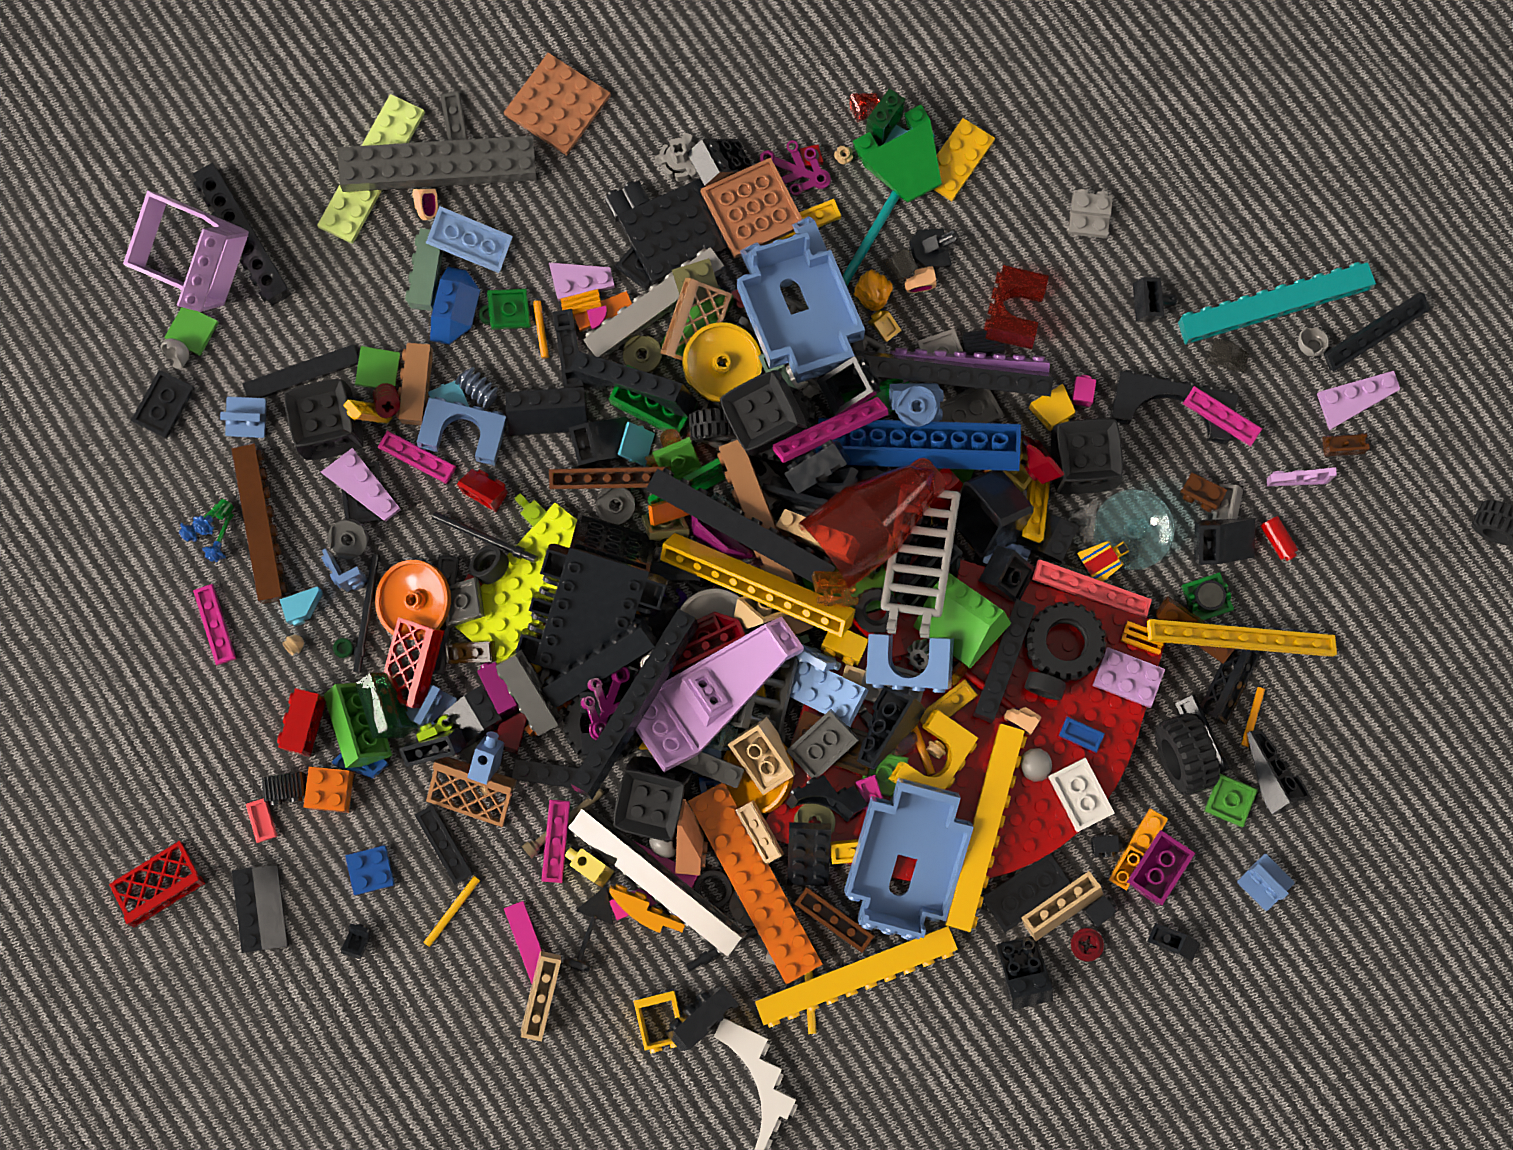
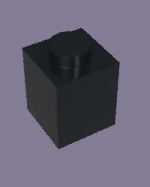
[1082,895,1117,927]

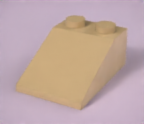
[728,717,795,795]

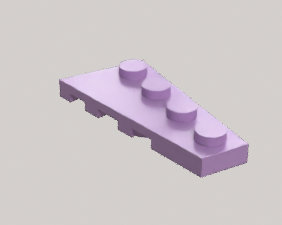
[1317,371,1400,431]
[321,448,401,522]

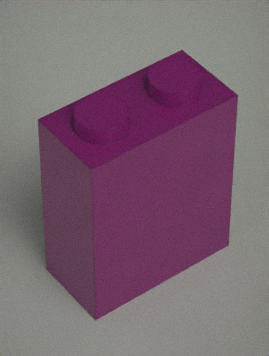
[477,662,520,719]

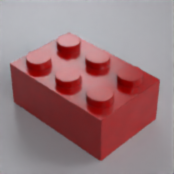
[277,688,326,757]

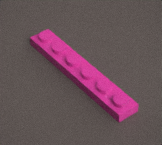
[773,397,888,463]

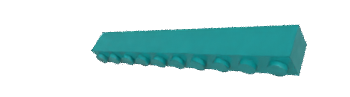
[1178,262,1376,345]

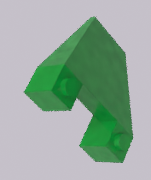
[853,105,942,203]

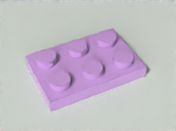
[1092,647,1165,708]

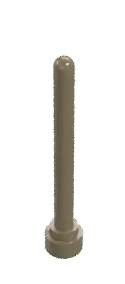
[522,789,604,859]

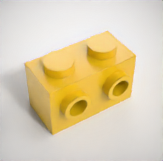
[821,630,868,666]

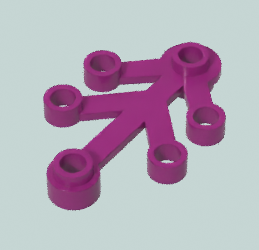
[760,140,831,196]
[581,667,630,740]

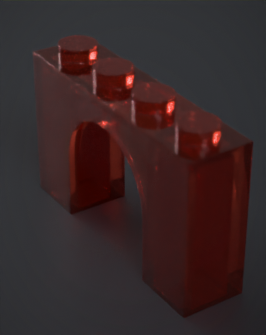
[984,265,1049,349]

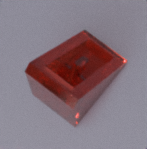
[849,93,880,123]

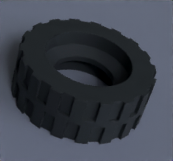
[853,587,899,634]

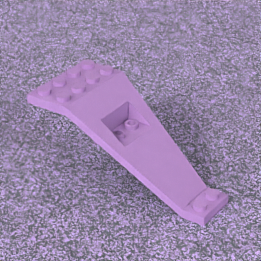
[636,616,804,772]

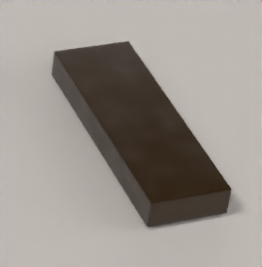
[445,641,497,664]

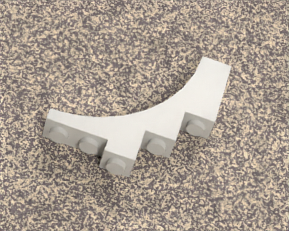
[714,1018,798,1150]

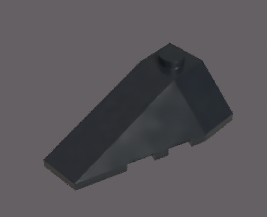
[857,685,926,770]
[1247,730,1312,814]

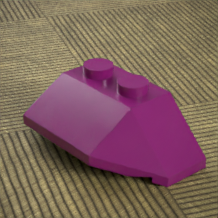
[691,515,756,559]

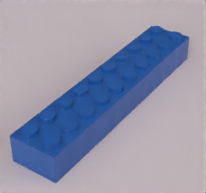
[816,418,1021,471]

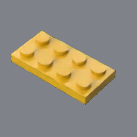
[934,118,995,201]

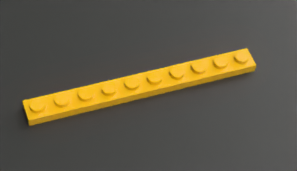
[1147,619,1337,657]

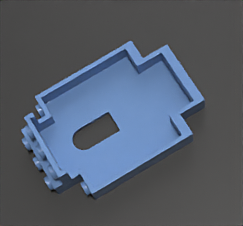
[737,232,865,383]
[844,778,974,940]

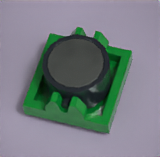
[1181,572,1234,621]

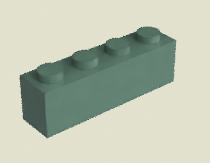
[405,228,444,311]

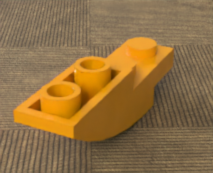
[1108,808,1168,891]
[609,884,685,933]

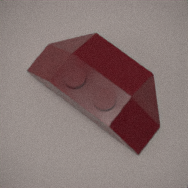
[1021,435,1064,484]
[672,611,746,673]

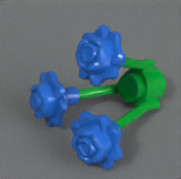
[179,499,234,562]

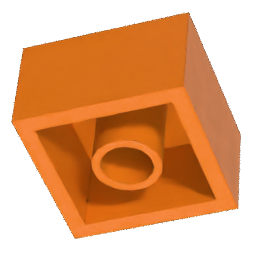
[304,767,354,813]

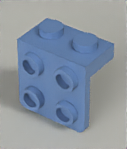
[321,548,368,592]

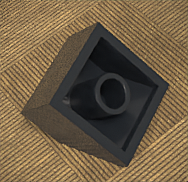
[978,545,1035,603]

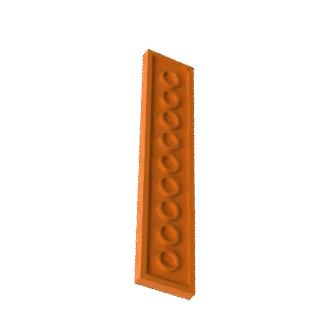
[688,783,823,985]

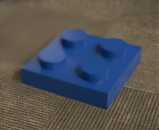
[345,845,395,896]

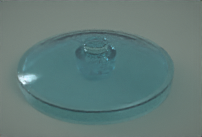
[1093,489,1175,570]

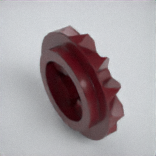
[1071,928,1104,962]

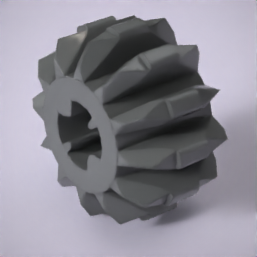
[905,638,930,674]

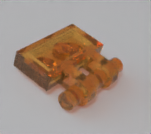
[812,571,858,607]

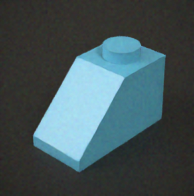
[279,586,323,626]

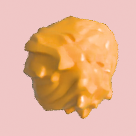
[854,269,893,311]

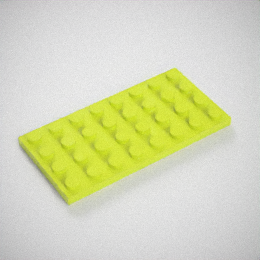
[454,503,577,664]

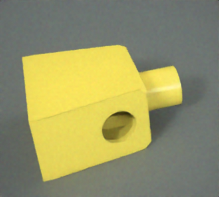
[565,847,614,888]

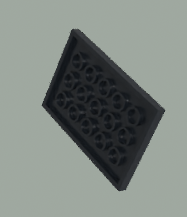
[617,178,729,284]

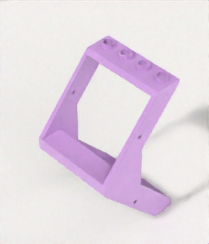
[123,190,249,312]

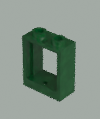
[866,88,905,146]

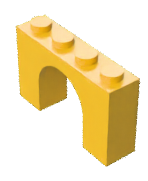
[889,710,978,790]

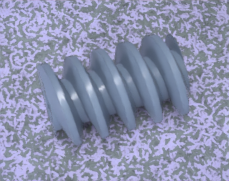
[455,367,498,409]

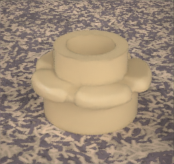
[834,146,853,164]
[927,740,946,759]

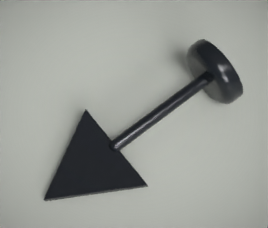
[562,885,613,974]

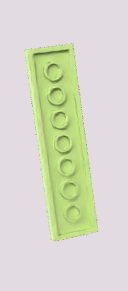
[317,94,425,244]

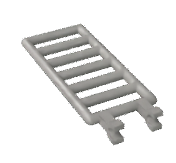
[881,485,960,639]

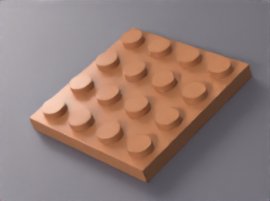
[504,53,611,156]
[701,157,802,258]

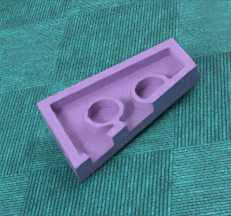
[549,263,615,301]
[1267,467,1337,486]

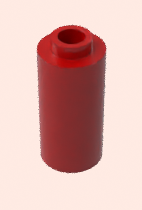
[1260,516,1298,562]

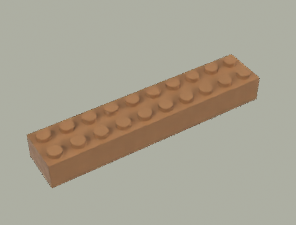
[717,440,815,635]

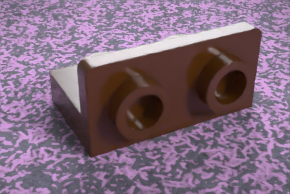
[1180,472,1228,513]

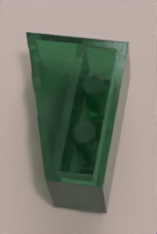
[355,673,418,738]

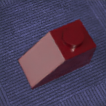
[493,713,528,754]

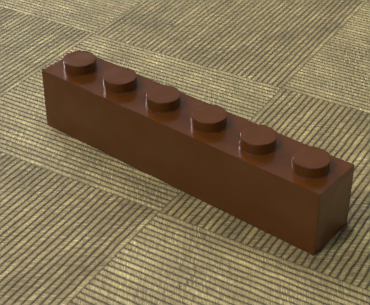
[549,466,671,489]

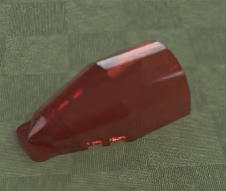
[798,458,946,589]

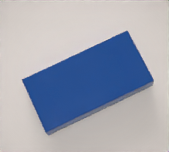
[1058,717,1105,753]

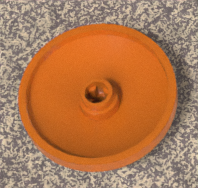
[375,560,451,640]

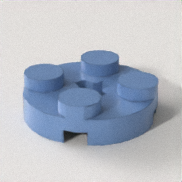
[895,386,937,427]

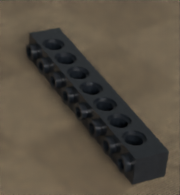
[193,162,292,306]

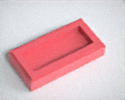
[246,798,278,843]

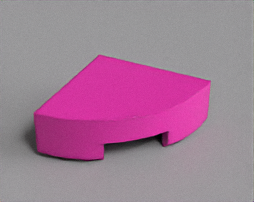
[587,306,607,330]

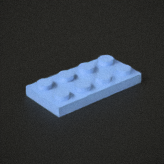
[426,206,513,273]
[790,661,869,727]

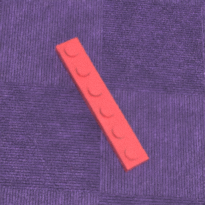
[1032,560,1152,618]

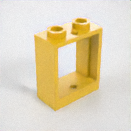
[634,991,681,1053]

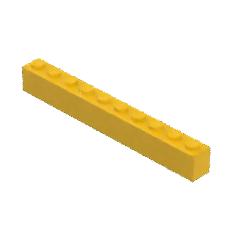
[660,533,855,637]
[945,724,1027,932]
[755,926,958,1028]

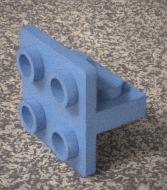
[220,397,267,438]
[403,685,457,726]
[1237,854,1295,911]

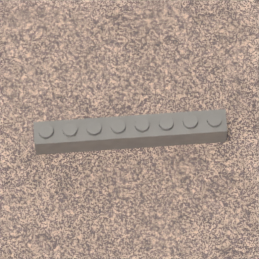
[583,247,725,359]

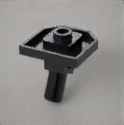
[909,228,959,268]

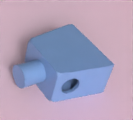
[467,731,504,785]

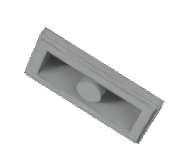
[1212,484,1243,520]

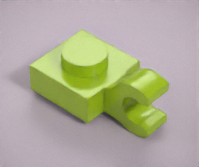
[514,493,547,527]
[416,714,453,742]

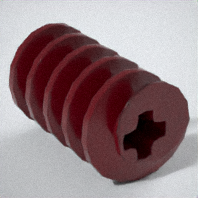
[373,383,400,419]

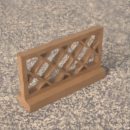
[660,278,732,360]
[426,757,517,827]

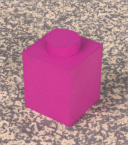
[1071,375,1096,407]

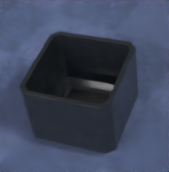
[956,470,1034,557]

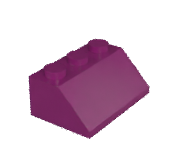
[1127,830,1195,906]

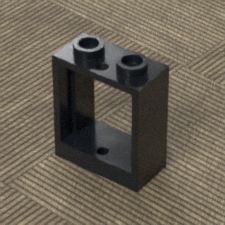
[816,356,881,416]

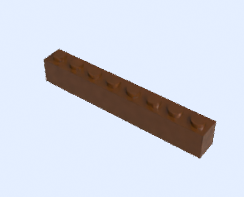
[231,443,288,604]

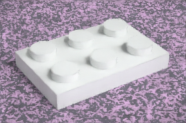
[1048,758,1114,832]

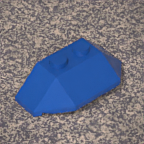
[430,267,480,345]

